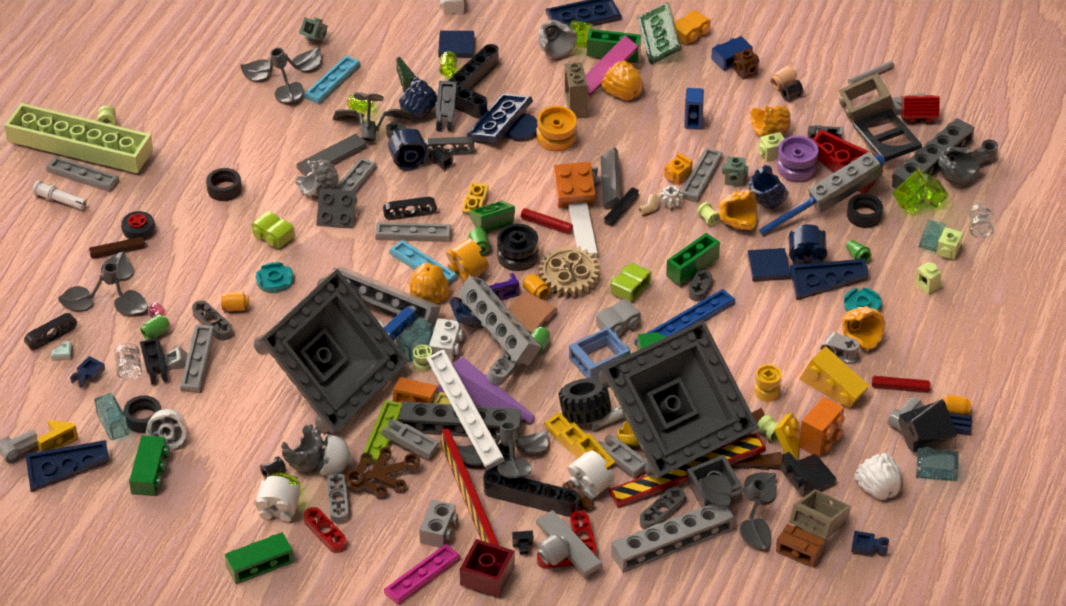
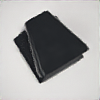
[898,399,957,453]

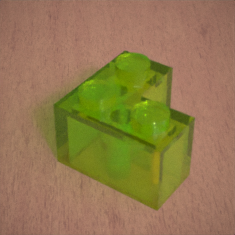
[892,168,949,214]

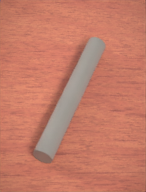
[848,61,894,85]

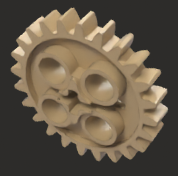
[538,245,600,298]

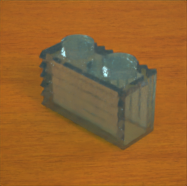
[396,317,434,363]
[94,393,129,440]
[916,447,959,482]

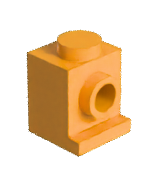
[664,152,693,185]

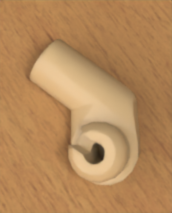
[638,194,660,215]

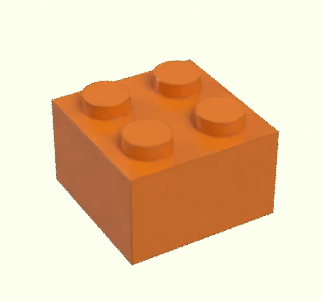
[553,162,595,208]
[799,397,845,458]

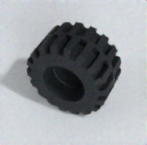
[558,378,612,424]

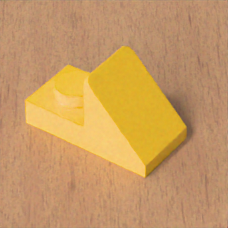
[37,420,78,451]

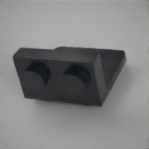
[781,452,836,497]

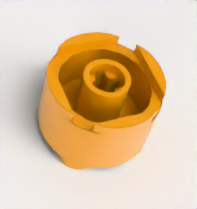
[446,239,489,283]

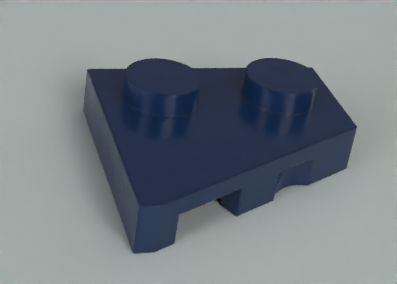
[449,296,483,328]

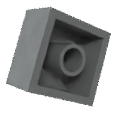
[687,455,742,508]

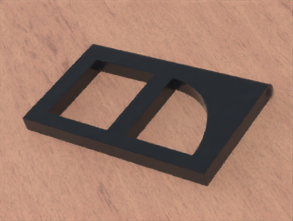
[853,109,922,162]

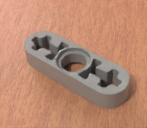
[487,352,518,385]
[327,473,349,524]

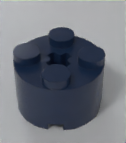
[388,129,429,171]
[788,224,827,265]

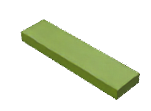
[363,400,402,464]

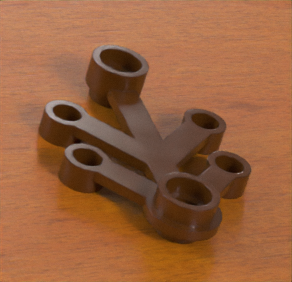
[345,447,420,499]

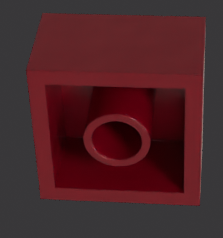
[459,539,515,597]

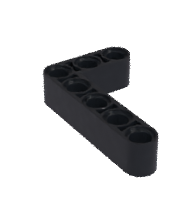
[448,44,499,119]
[483,442,580,517]

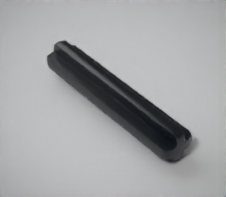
[604,187,639,226]

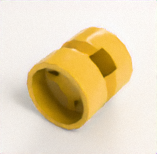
[754,364,782,402]

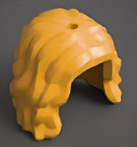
[601,60,642,101]
[750,105,791,137]
[719,190,757,230]
[408,263,451,304]
[842,306,886,351]

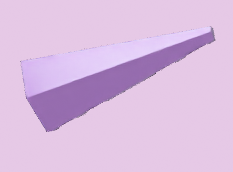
[436,356,535,425]

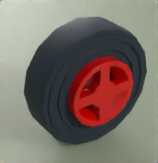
[121,211,155,239]

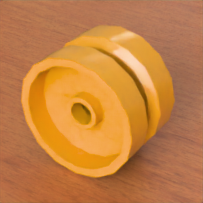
[536,105,577,151]

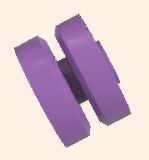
[777,136,819,181]

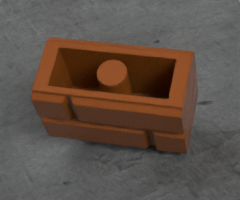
[776,524,825,567]

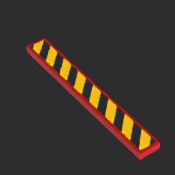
[440,429,499,546]
[609,433,766,508]

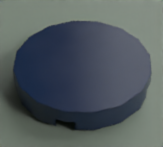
[505,113,537,141]

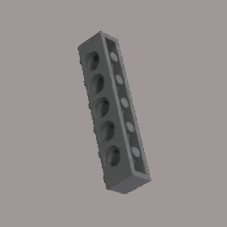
[892,118,975,197]
[399,401,522,439]

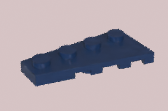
[790,259,868,300]
[25,440,109,492]

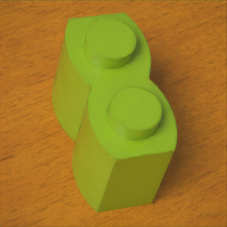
[252,211,295,248]
[610,262,652,302]

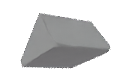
[164,346,188,370]

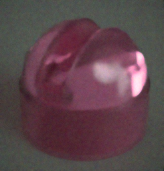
[148,302,165,318]

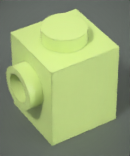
[758,132,784,162]
[936,227,963,260]

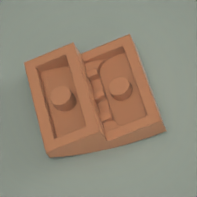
[508,291,557,334]

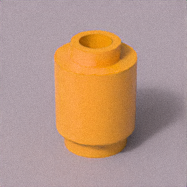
[523,274,550,300]
[221,291,249,312]
[942,394,971,415]

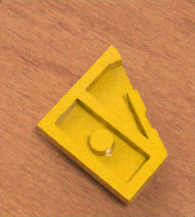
[774,412,800,460]

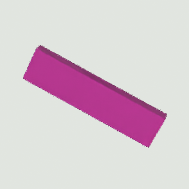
[585,36,638,96]
[384,544,460,605]

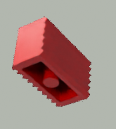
[901,95,940,122]

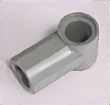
[888,397,925,432]
[0,430,38,463]

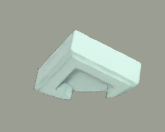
[51,341,72,361]

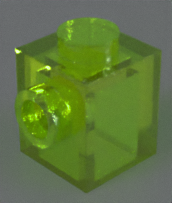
[569,20,592,48]

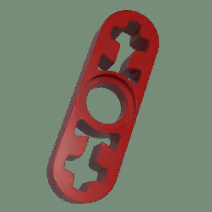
[304,507,346,553]

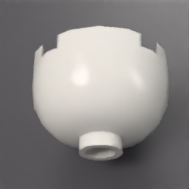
[146,409,187,450]
[318,434,352,476]

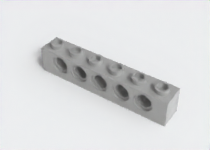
[457,275,541,365]
[611,503,734,573]

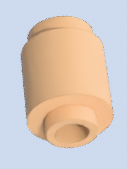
[770,66,797,90]

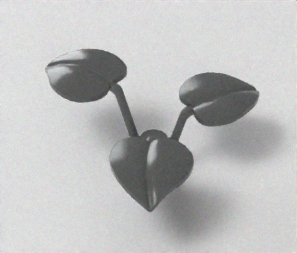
[240,47,321,103]
[333,92,415,141]
[58,251,147,315]
[457,421,548,478]
[700,472,776,550]

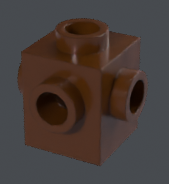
[733,48,760,80]

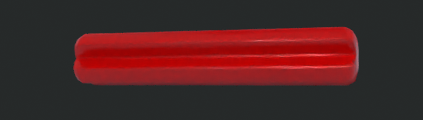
[521,208,573,234]
[871,375,930,392]

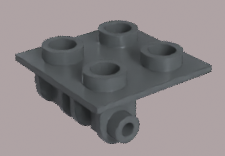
[316,188,357,228]

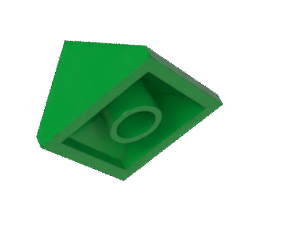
[468,200,515,233]

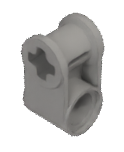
[820,332,859,364]

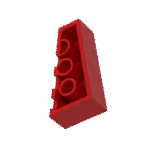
[812,130,883,194]

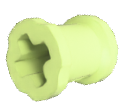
[697,202,720,226]

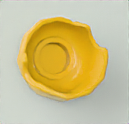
[617,421,639,447]

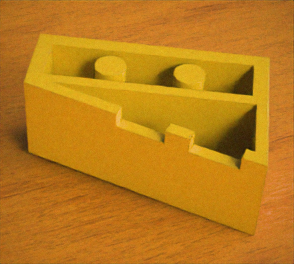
[799,346,870,408]

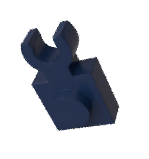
[70,356,105,388]
[851,531,889,555]

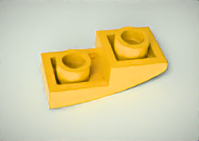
[462,182,489,213]

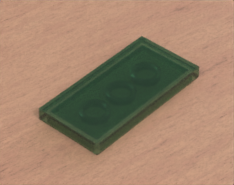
[637,2,682,65]

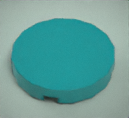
[256,262,293,293]
[843,288,882,312]

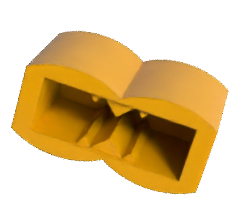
[671,10,711,45]

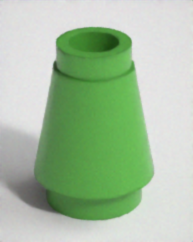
[846,240,872,263]

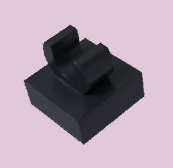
[512,530,534,555]

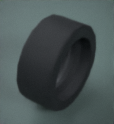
[206,168,242,201]
[847,194,883,228]
[123,395,162,433]

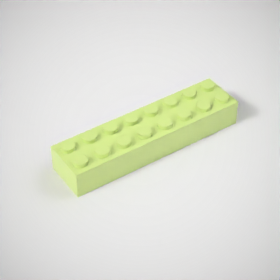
[4,103,153,174]

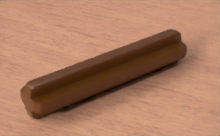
[89,237,145,258]

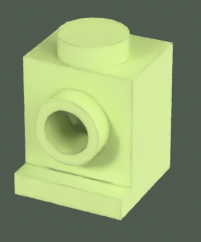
[915,262,942,295]

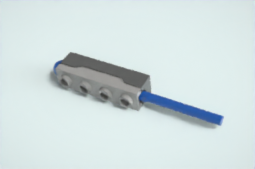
[759,151,885,236]

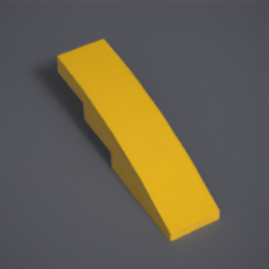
[543,412,615,469]

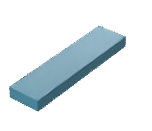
[304,55,360,104]
[389,240,457,285]

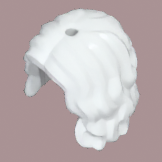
[855,453,901,500]

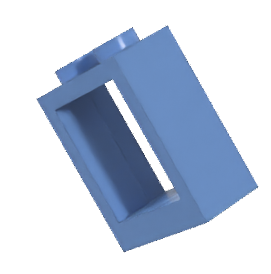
[569,327,631,379]

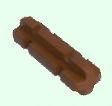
[562,481,594,512]

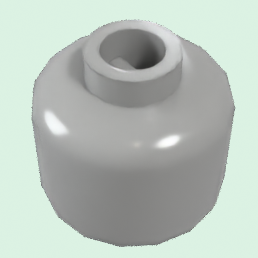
[538,534,570,565]

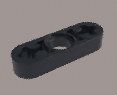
[383,196,437,220]
[24,313,77,350]

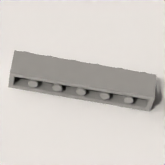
[332,267,441,325]

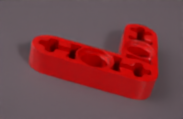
[537,511,597,569]

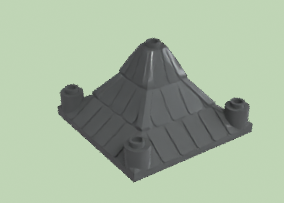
[254,269,409,434]
[598,320,759,479]

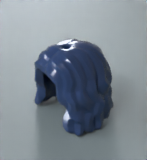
[399,77,438,119]
[749,165,789,209]

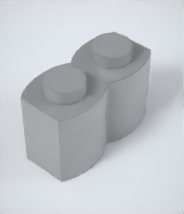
[596,299,641,336]

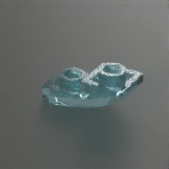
[918,219,946,252]

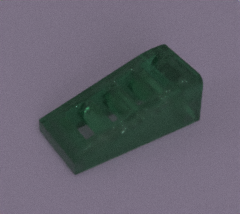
[396,57,416,92]

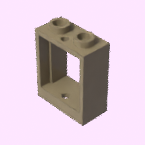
[565,62,588,119]
[838,73,894,122]
[789,489,851,540]

